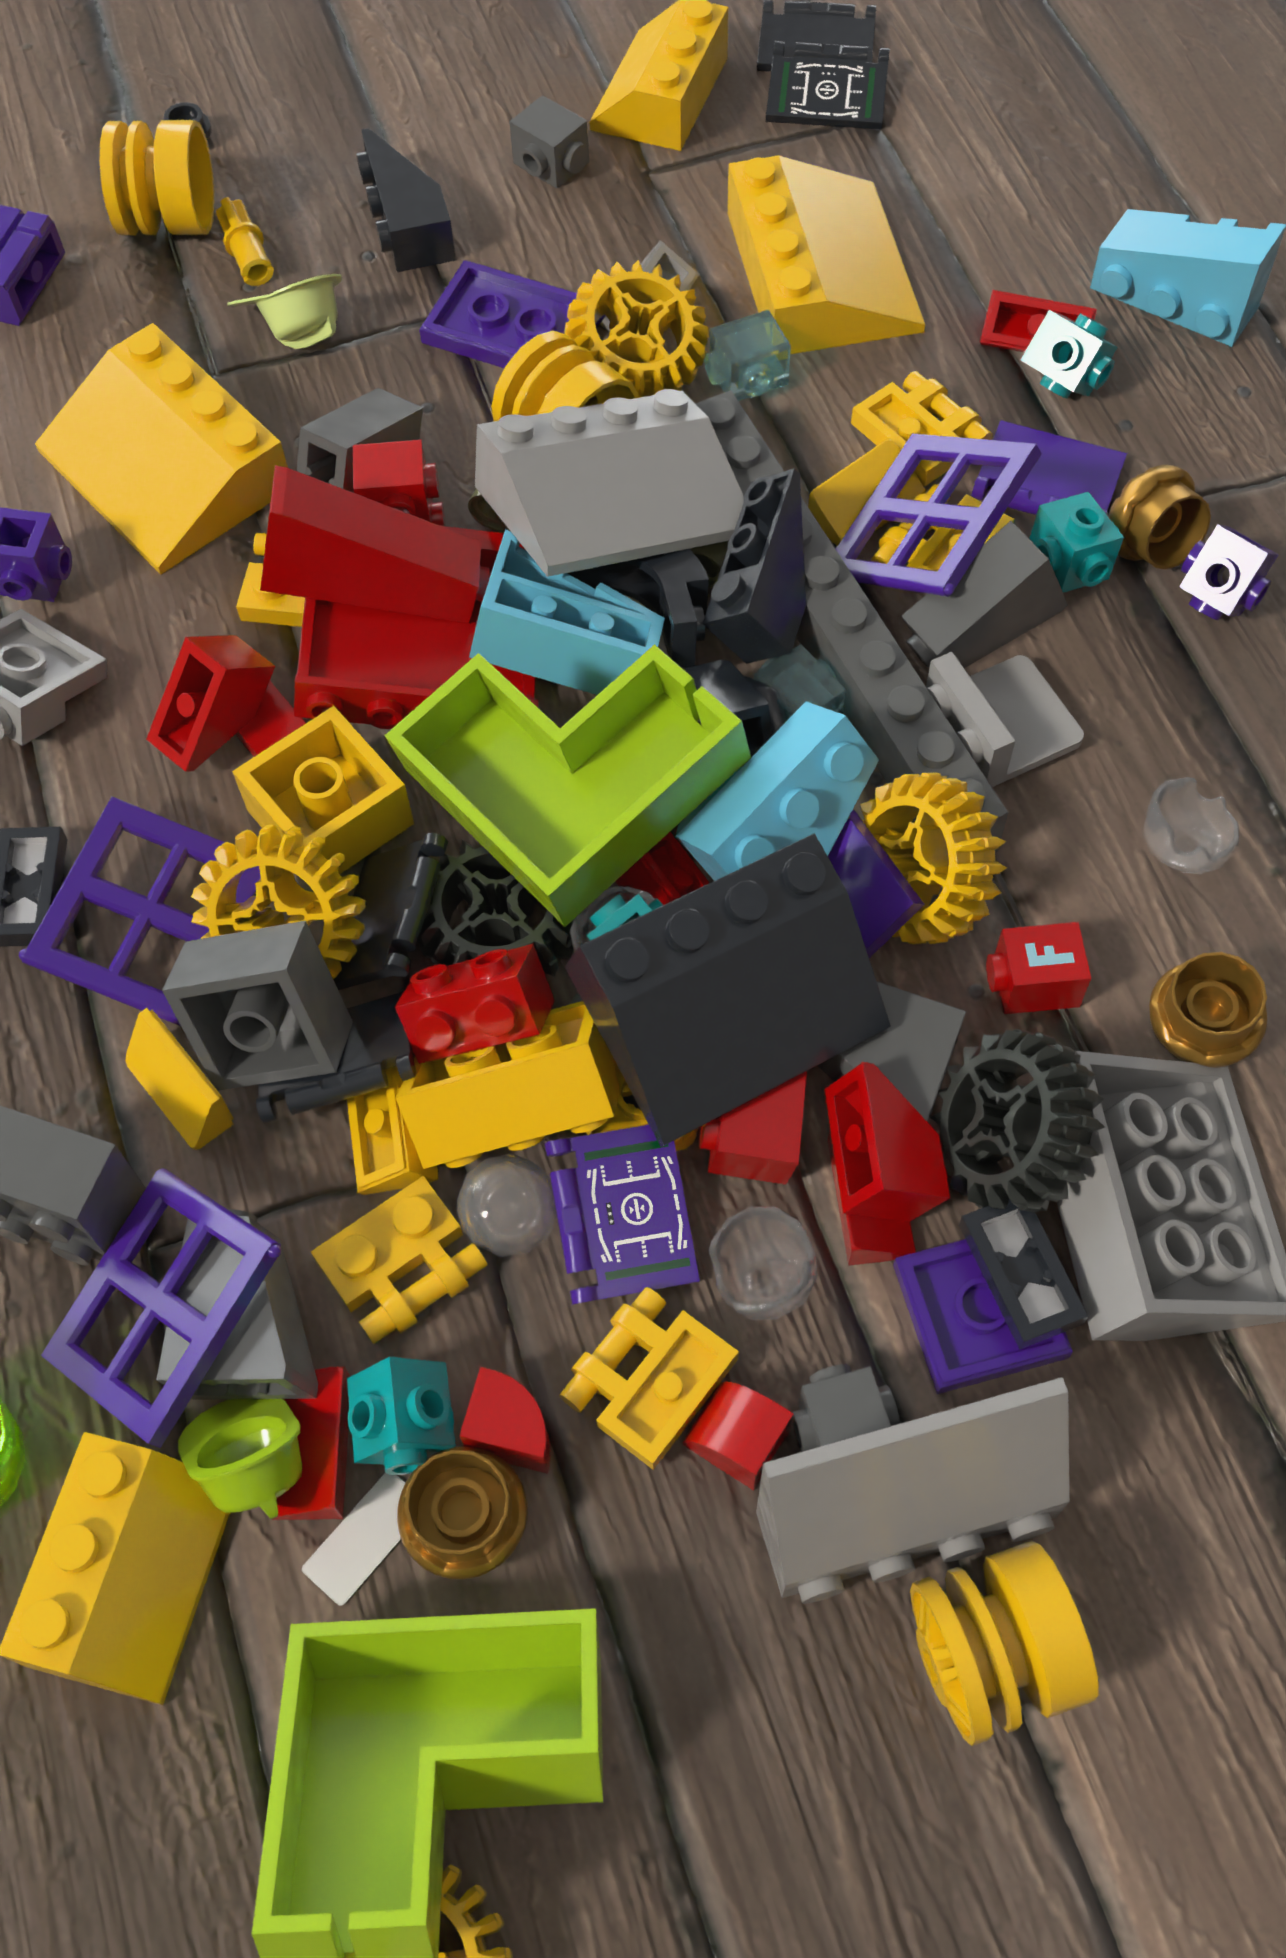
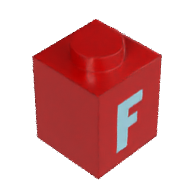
[986,922,1092,1014]

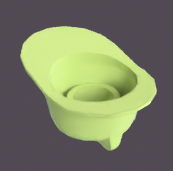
[227,274,343,349]

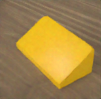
[808,438,926,546]
[125,1008,234,1150]
[347,1066,438,1195]

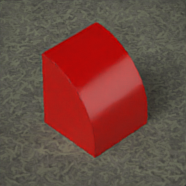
[459,1367,551,1474]
[682,1382,794,1491]

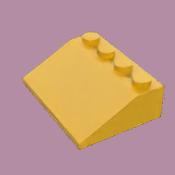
[727,156,925,357]
[35,323,288,575]

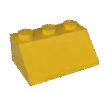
[589,0,728,151]
[395,1001,620,1169]
[0,1432,230,1705]

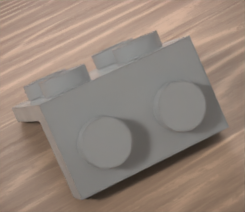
[926,652,1084,787]

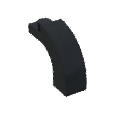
[567,549,709,667]

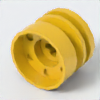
[99,120,214,236]
[491,331,638,422]
[910,1541,1099,1746]

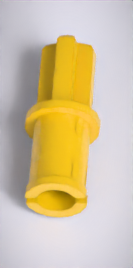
[216,197,274,286]

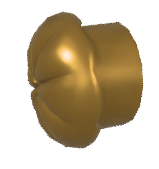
[1109,465,1211,570]
[1149,952,1267,1068]
[397,1446,528,1579]

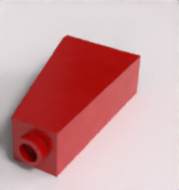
[260,465,490,623]

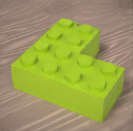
[384,644,751,927]
[252,1608,603,1958]

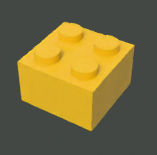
[232,706,414,874]

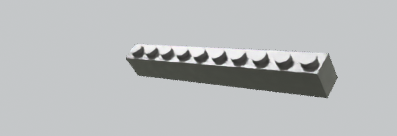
[695,391,1008,853]

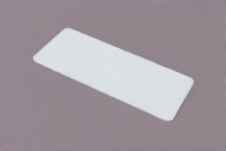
[302,1473,405,1606]

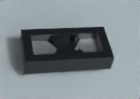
[0,826,68,947]
[959,1198,1088,1350]

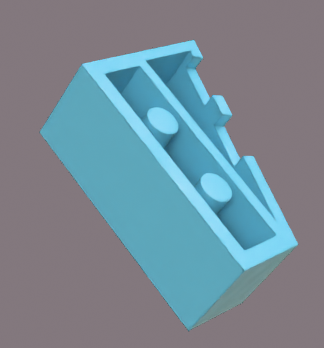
[1090,209,1286,347]
[469,529,665,695]
[676,701,879,881]

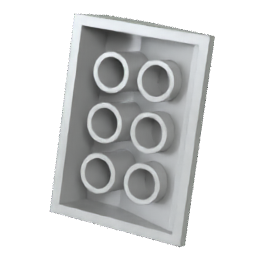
[475,389,744,577]
[1057,1051,1286,1341]
[756,1377,1069,1604]

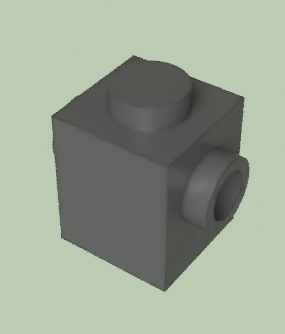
[509,95,589,189]
[792,1364,900,1452]

